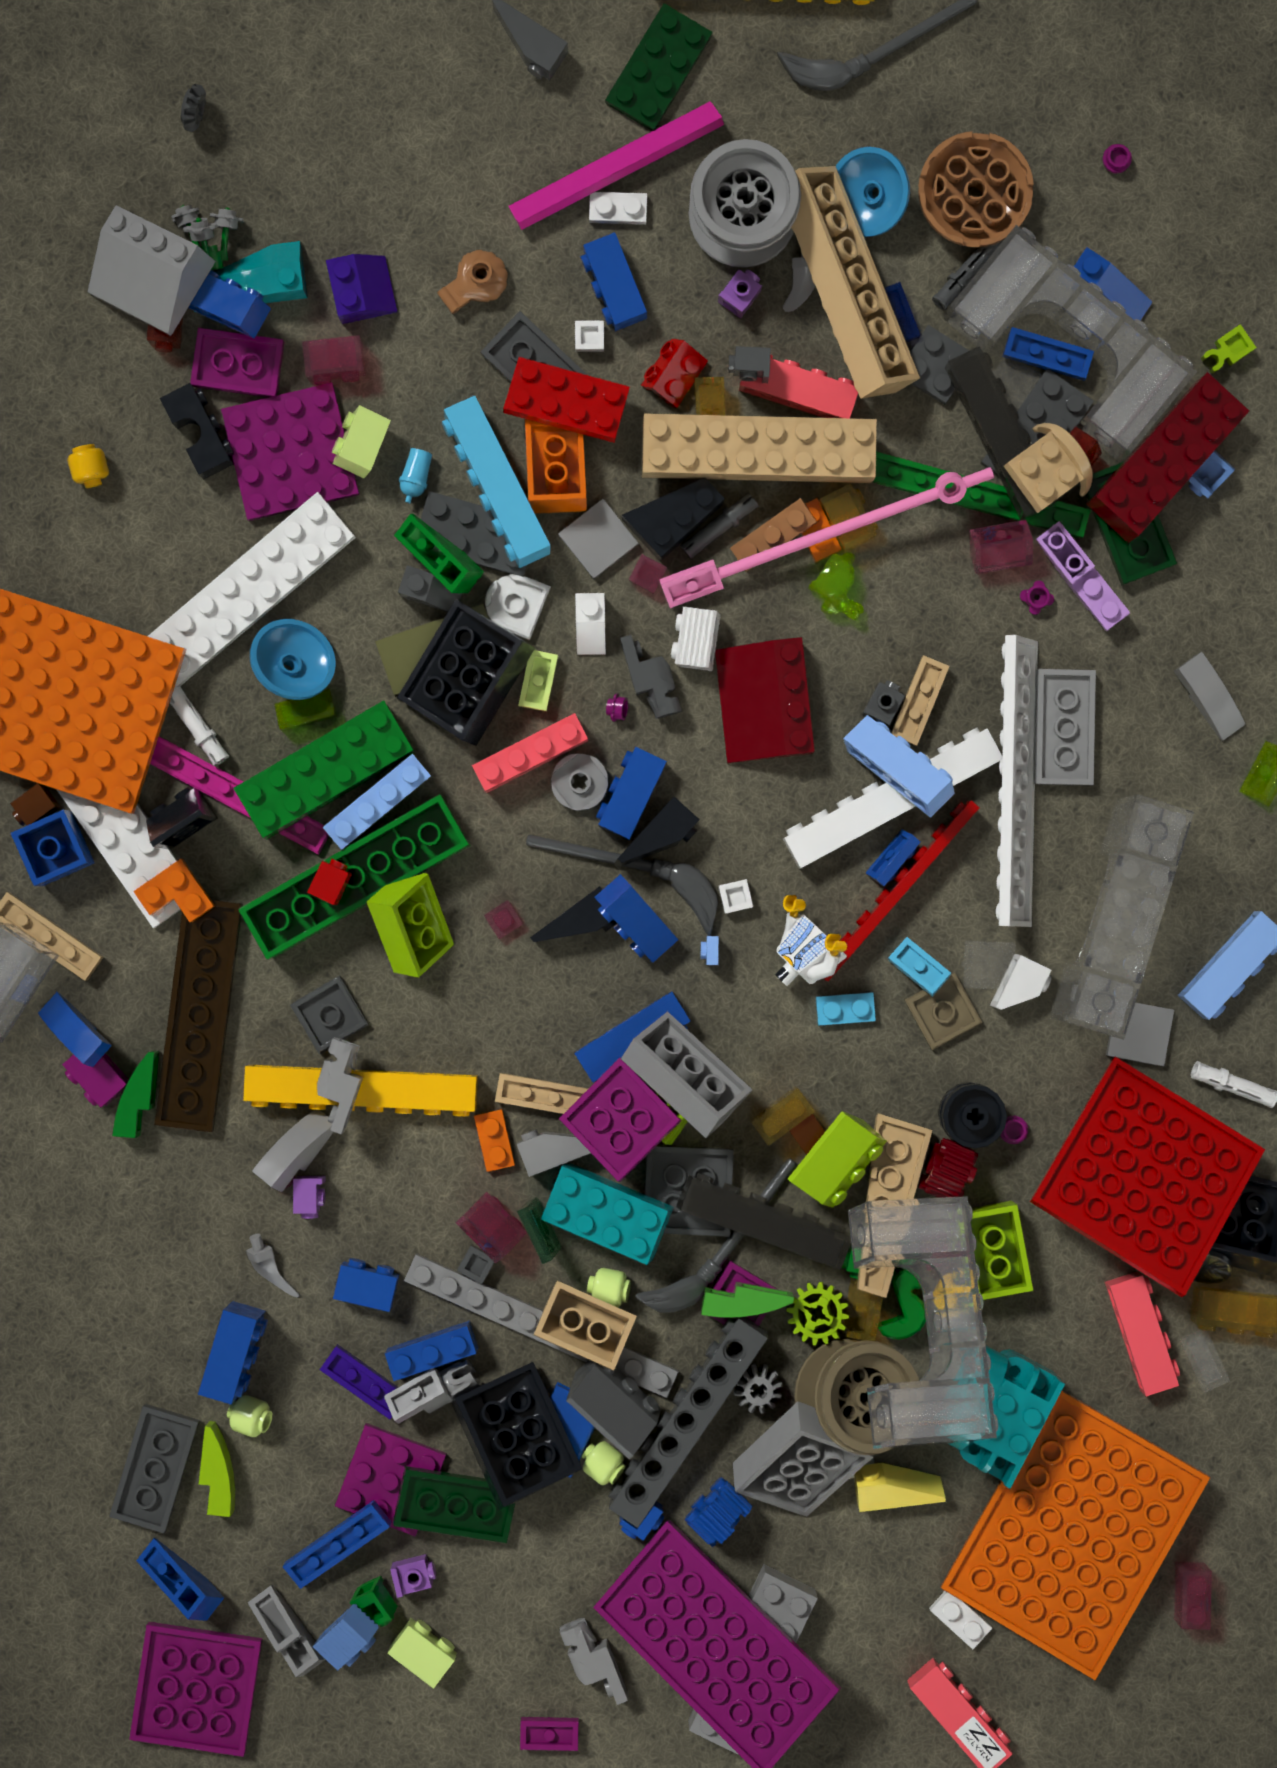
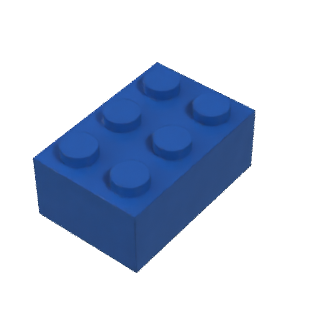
[198,1301,268,1405]

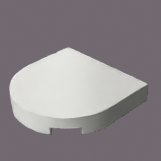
[485,574,551,640]

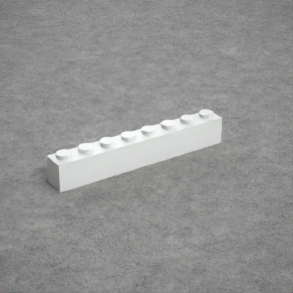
[783,727,1003,869]

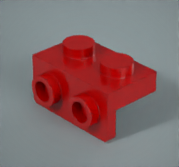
[641,339,708,408]

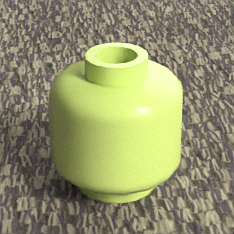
[587,1268,631,1307]
[227,1395,272,1437]
[582,1441,626,1485]

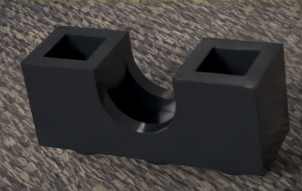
[159,383,234,480]

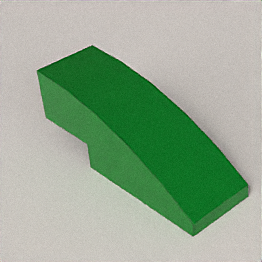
[112,1051,159,1138]

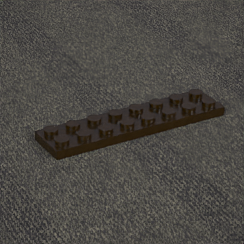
[154,900,243,1132]

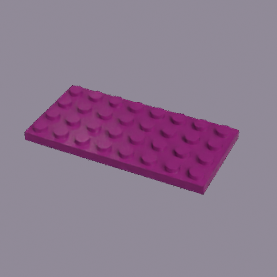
[593,1520,841,1768]

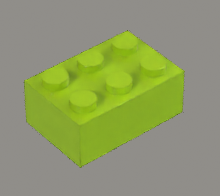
[956,1201,1033,1301]

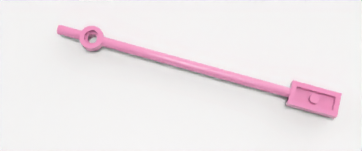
[659,467,994,608]

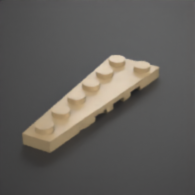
[857,1114,933,1298]

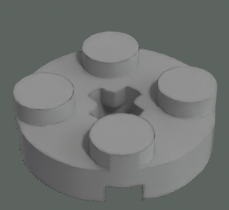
[551,754,608,811]

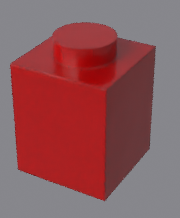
[307,858,352,905]

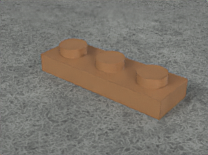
[730,498,817,572]

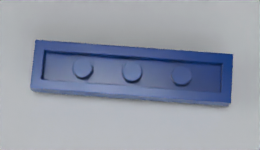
[283,1500,392,1589]

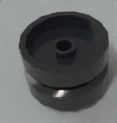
[938,1082,1007,1148]

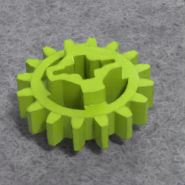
[787,1282,850,1345]

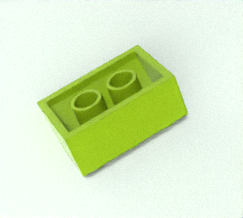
[367,873,454,978]
[788,1111,887,1208]

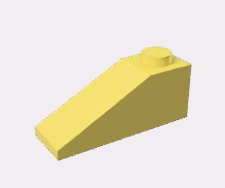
[854,1463,946,1512]

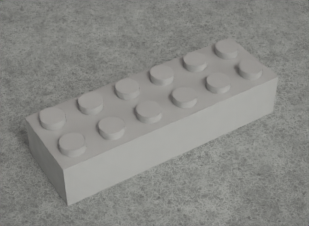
[688,1564,818,1755]

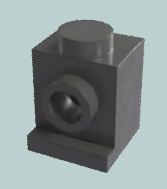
[728,346,771,384]
[862,680,905,727]

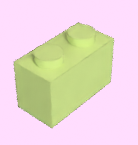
[332,405,391,478]
[387,1618,457,1689]

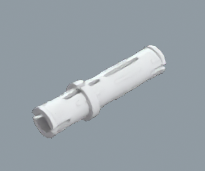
[170,686,229,767]
[1191,1061,1277,1108]

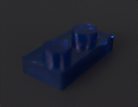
[884,282,920,343]

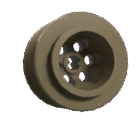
[794,1339,922,1455]

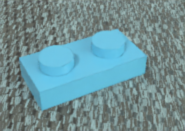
[888,937,951,997]
[816,992,876,1026]

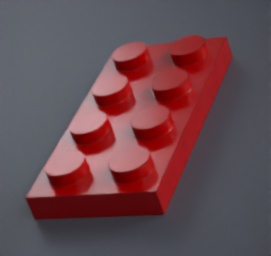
[503,357,630,443]

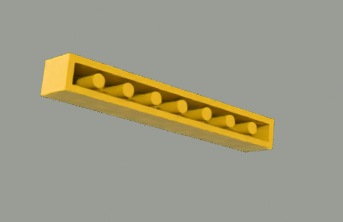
[243,1065,478,1117]

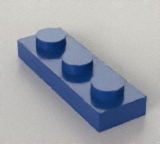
[1002,327,1094,381]

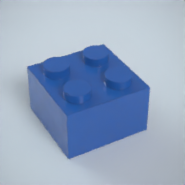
[11,809,95,887]

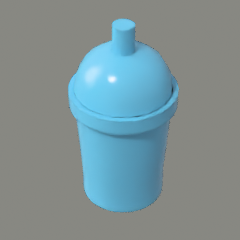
[399,448,433,504]

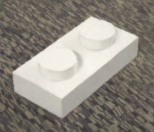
[589,192,647,225]
[929,1591,992,1649]

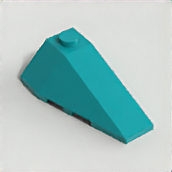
[194,241,308,312]

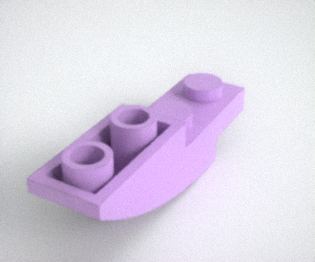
[1036,521,1130,632]

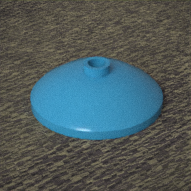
[836,147,910,237]
[250,619,336,700]

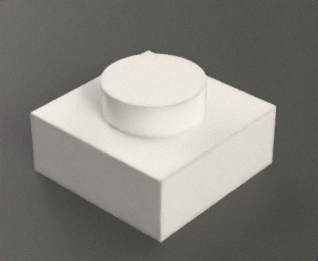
[575,321,604,352]
[718,879,753,914]

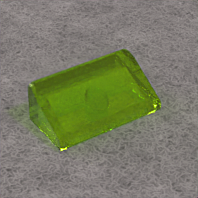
[274,689,337,731]
[1239,741,1277,807]

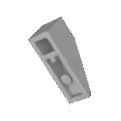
[517,1129,590,1177]

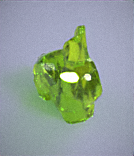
[808,552,864,620]

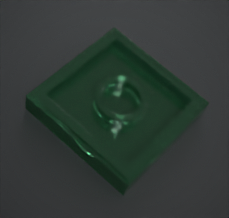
[517,1197,562,1264]

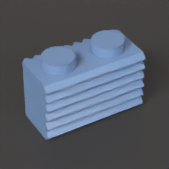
[312,1604,379,1671]

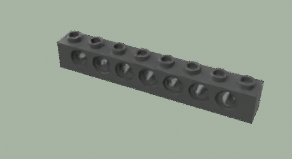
[608,1317,768,1528]

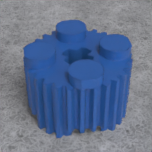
[684,1477,752,1547]

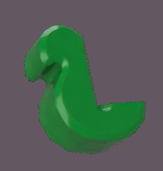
[875,1266,927,1340]

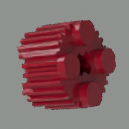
[918,1138,978,1205]

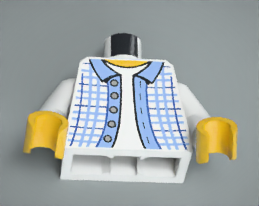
[775,895,847,986]

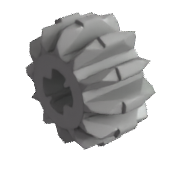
[734,1363,783,1414]

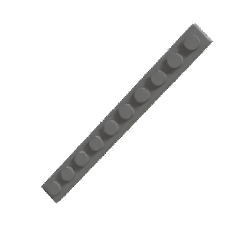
[404,1253,678,1398]

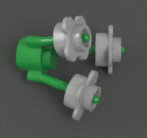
[171,205,244,270]

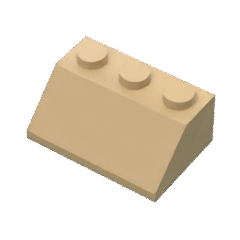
[534,1281,637,1371]

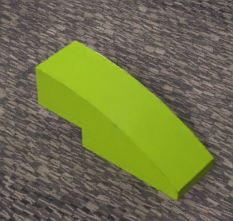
[199,1421,235,1517]

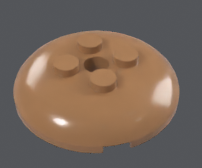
[918,131,1034,247]

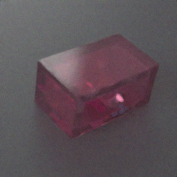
[302,335,366,385]
[969,520,1033,574]
[455,1192,527,1263]
[1174,1562,1212,1630]

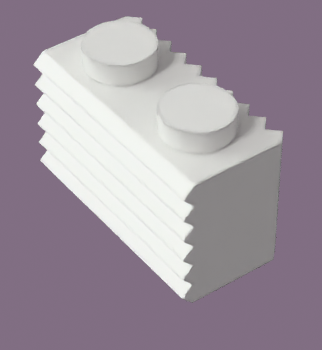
[671,607,721,671]

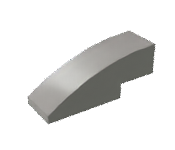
[1174,652,1245,741]
[252,1110,333,1192]
[248,1585,326,1677]

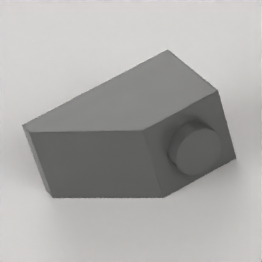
[398,565,462,612]

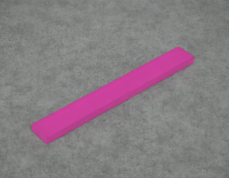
[508,101,724,230]
[150,736,329,855]

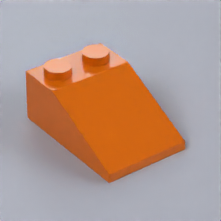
[525,420,587,514]

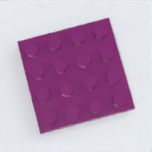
[221,382,360,521]
[129,1622,263,1757]

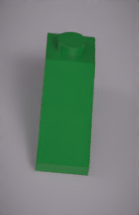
[394,514,484,594]

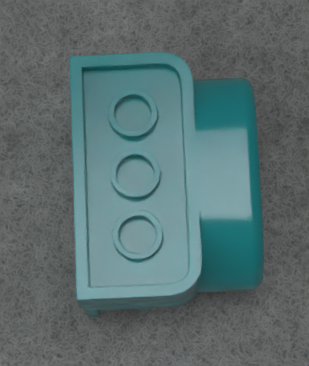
[932,1343,1065,1489]

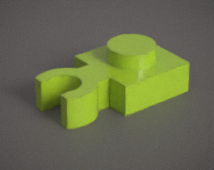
[1201,324,1257,373]

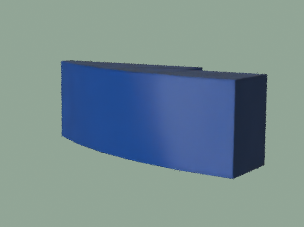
[38,992,112,1067]

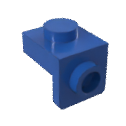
[619,1501,664,1541]

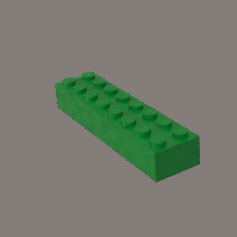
[238,794,471,960]

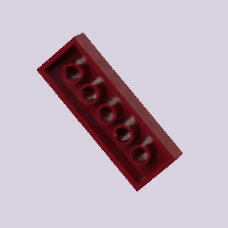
[1086,372,1249,543]

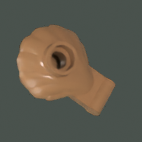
[437,250,508,314]

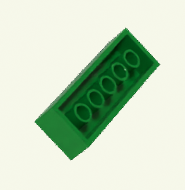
[233,700,415,840]

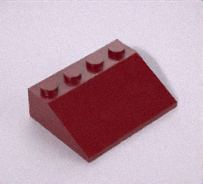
[715,637,815,763]

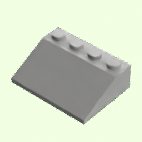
[88,205,216,336]
[733,1401,874,1517]

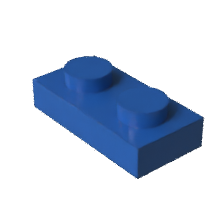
[866,829,921,886]

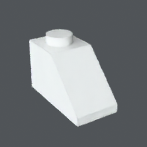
[575,593,606,655]
[990,954,1051,1010]

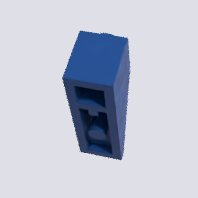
[1065,247,1152,326]
[136,1538,224,1621]

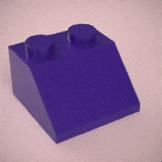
[326,254,397,324]

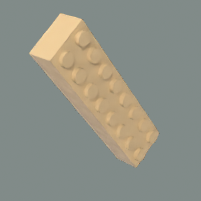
[791,166,920,399]
[642,414,877,483]

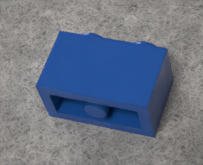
[333,1258,400,1312]

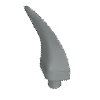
[783,253,815,312]
[246,1234,299,1298]

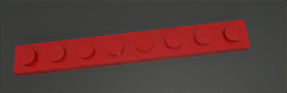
[823,800,980,982]

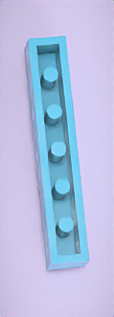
[442,396,550,568]

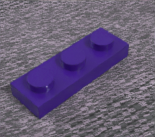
[319,1344,399,1420]

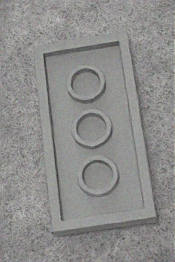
[1034,669,1096,786]

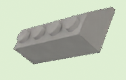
[621,1011,752,1138]

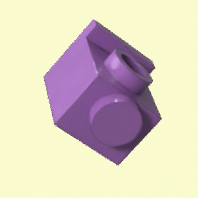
[718,269,762,319]
[293,1176,326,1219]
[390,1554,437,1598]

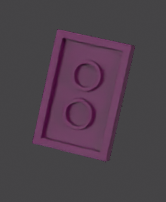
[190,328,285,397]

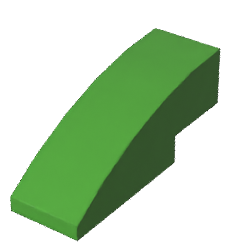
[701,1282,794,1317]

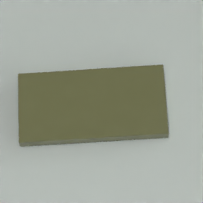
[375,604,489,696]

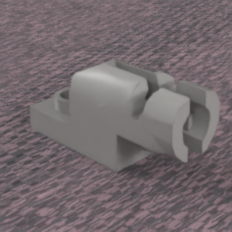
[317,1037,363,1134]
[384,1360,481,1424]
[559,1618,628,1705]

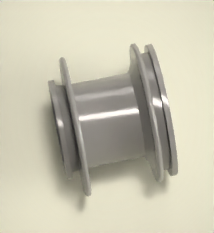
[689,139,801,268]

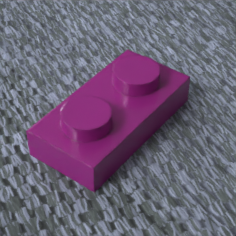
[520,1717,579,1751]

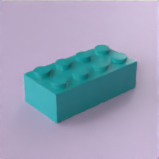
[541,1162,674,1265]

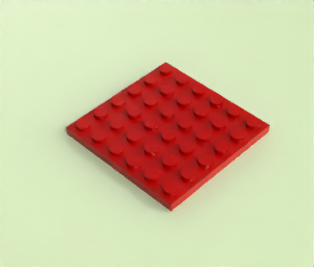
[1029,1056,1265,1298]

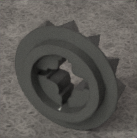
[181,84,206,132]

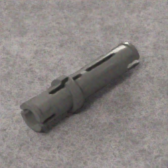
[932,242,1002,310]
[680,492,759,560]

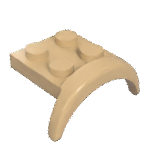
[1004,423,1093,513]

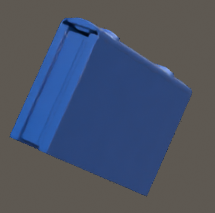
[550,1382,595,1478]

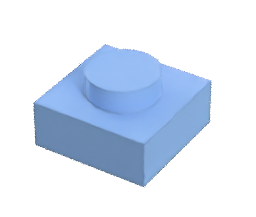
[700,936,719,965]

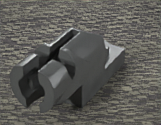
[620,635,682,719]

